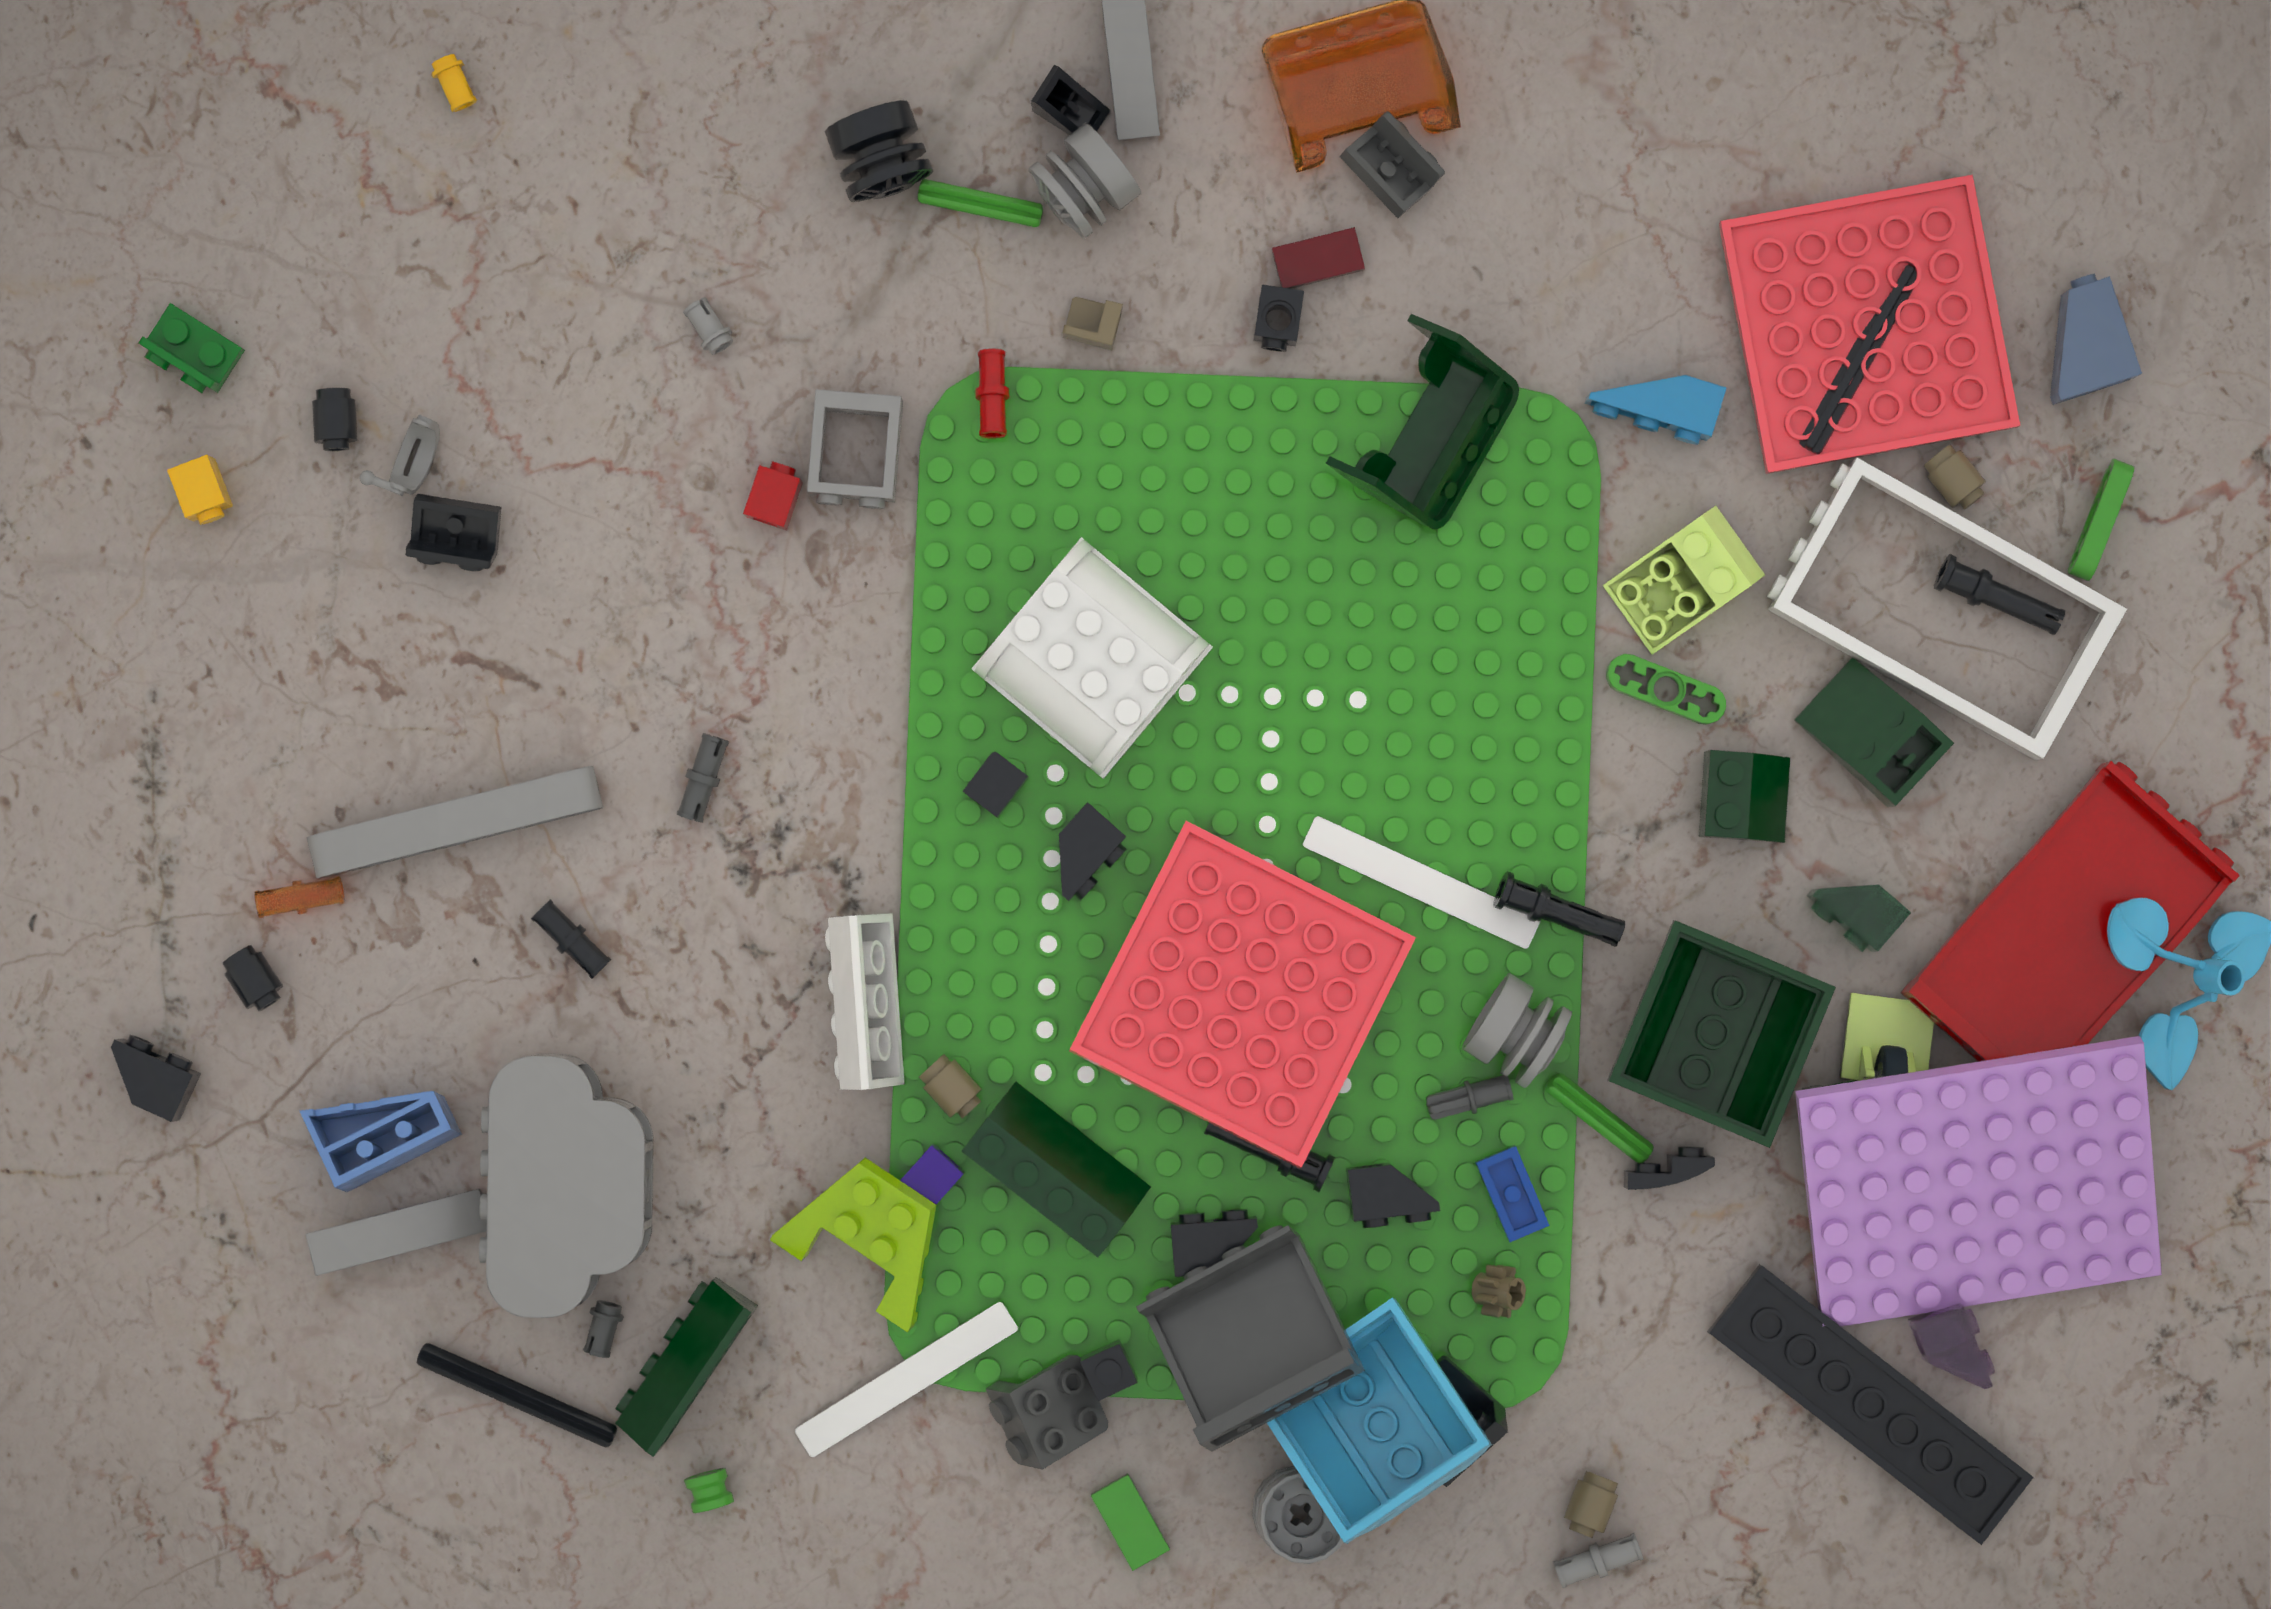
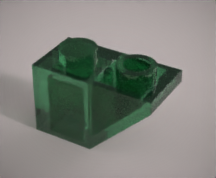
[1807,884,1911,952]

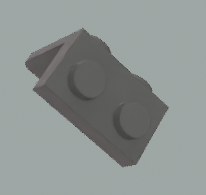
[986,1354,1108,1470]

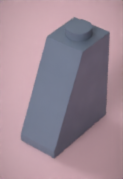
[2050,273,2142,405]

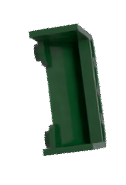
[1326,314,1519,529]

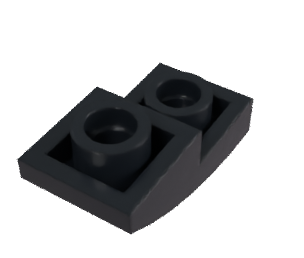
[1624,1147,1715,1190]

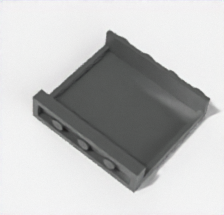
[1136,1225,1365,1452]

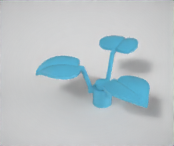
[2107,898,2271,1090]

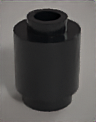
[312,388,357,451]
[222,945,283,1011]

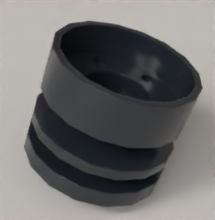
[825,100,934,202]

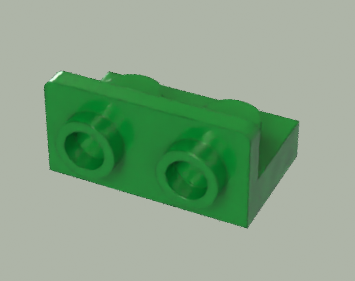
[138,303,245,393]

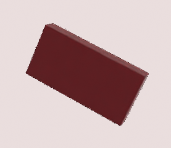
[1272,227,1365,289]

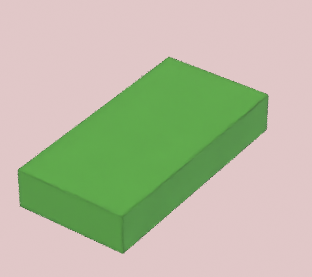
[1091,1473,1170,1571]

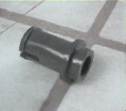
[583,1300,624,1358]

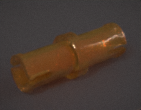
[254,876,345,918]

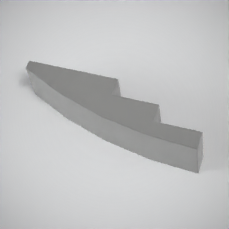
[1101,0,1160,140]
[305,1189,487,1276]

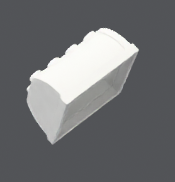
[972,537,1213,779]

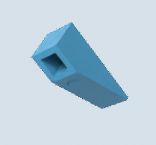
[1585,375,1727,445]

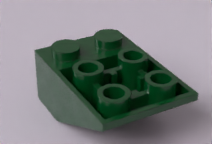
[1794,657,1954,807]

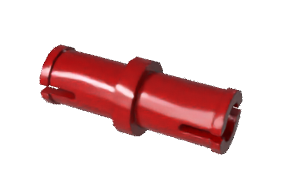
[975,348,1009,439]

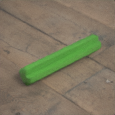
[917,179,1043,227]
[1545,1072,1654,1163]

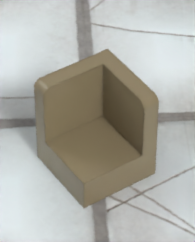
[1062,297,1123,351]

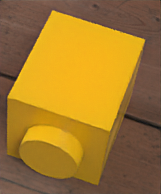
[167,455,233,525]

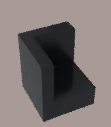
[963,752,1029,818]

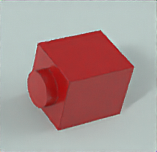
[743,461,803,531]

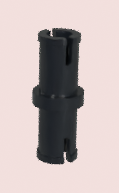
[531,899,612,979]

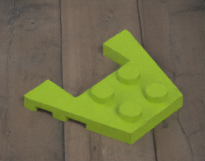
[770,1157,936,1333]

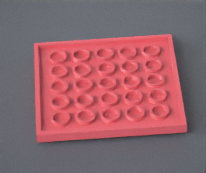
[1719,174,2020,474]
[1069,821,1416,1169]

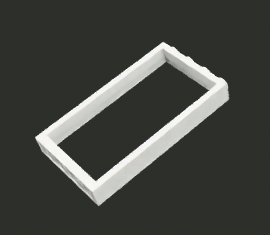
[1767,458,2127,760]

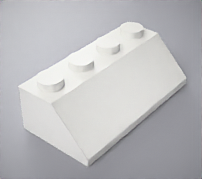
[825,913,905,1090]

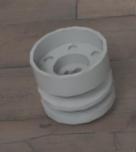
[1029,122,1141,239]
[1462,973,1572,1088]
[1252,1466,1343,1564]

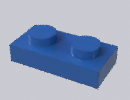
[1475,1145,1550,1242]

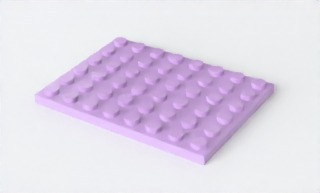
[1795,1036,2162,1327]

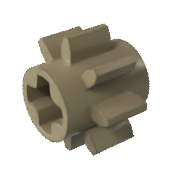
[1472,1265,1526,1318]

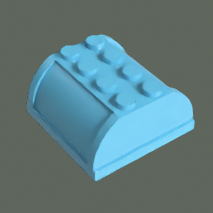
[1267,1297,1492,1544]

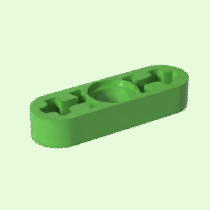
[2068,458,2134,581]
[1606,654,1726,725]

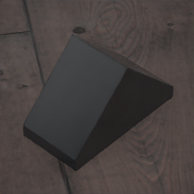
[1031,65,1110,135]

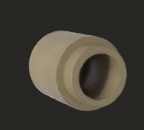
[1924,444,1986,510]
[919,1054,982,1119]
[1564,1471,1618,1538]

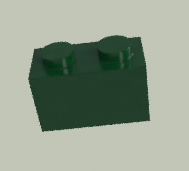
[1699,750,1790,843]

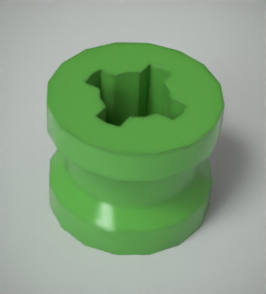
[684,1468,734,1513]

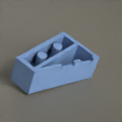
[300,1091,462,1192]

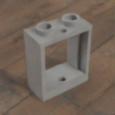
[807,389,903,509]

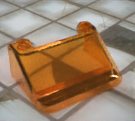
[1262,0,1461,173]

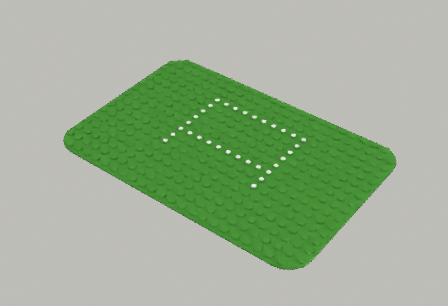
[884,367,1601,1408]

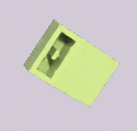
[1603,506,1765,655]

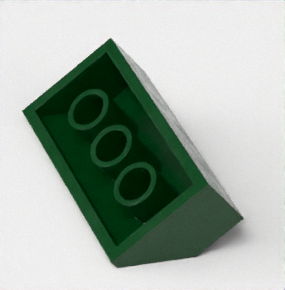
[962,1081,1151,1257]
[615,1277,758,1457]

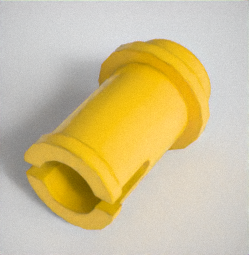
[431,54,477,112]

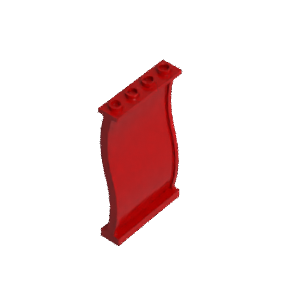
[1900,761,2240,1062]

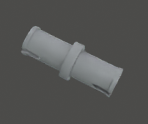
[1553,1533,1644,1588]

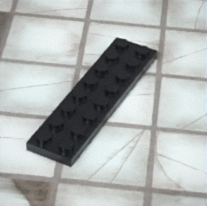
[1707,1264,2034,1545]

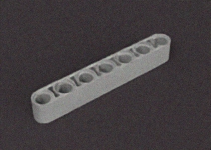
[306,766,603,879]

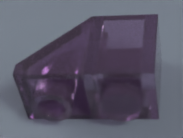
[1908,1303,1995,1389]

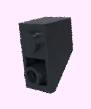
[1059,802,1127,901]
[111,1035,201,1122]
[1346,1163,1440,1228]
[1171,1209,1258,1277]

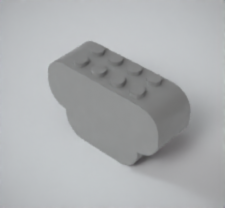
[479,1054,654,1318]

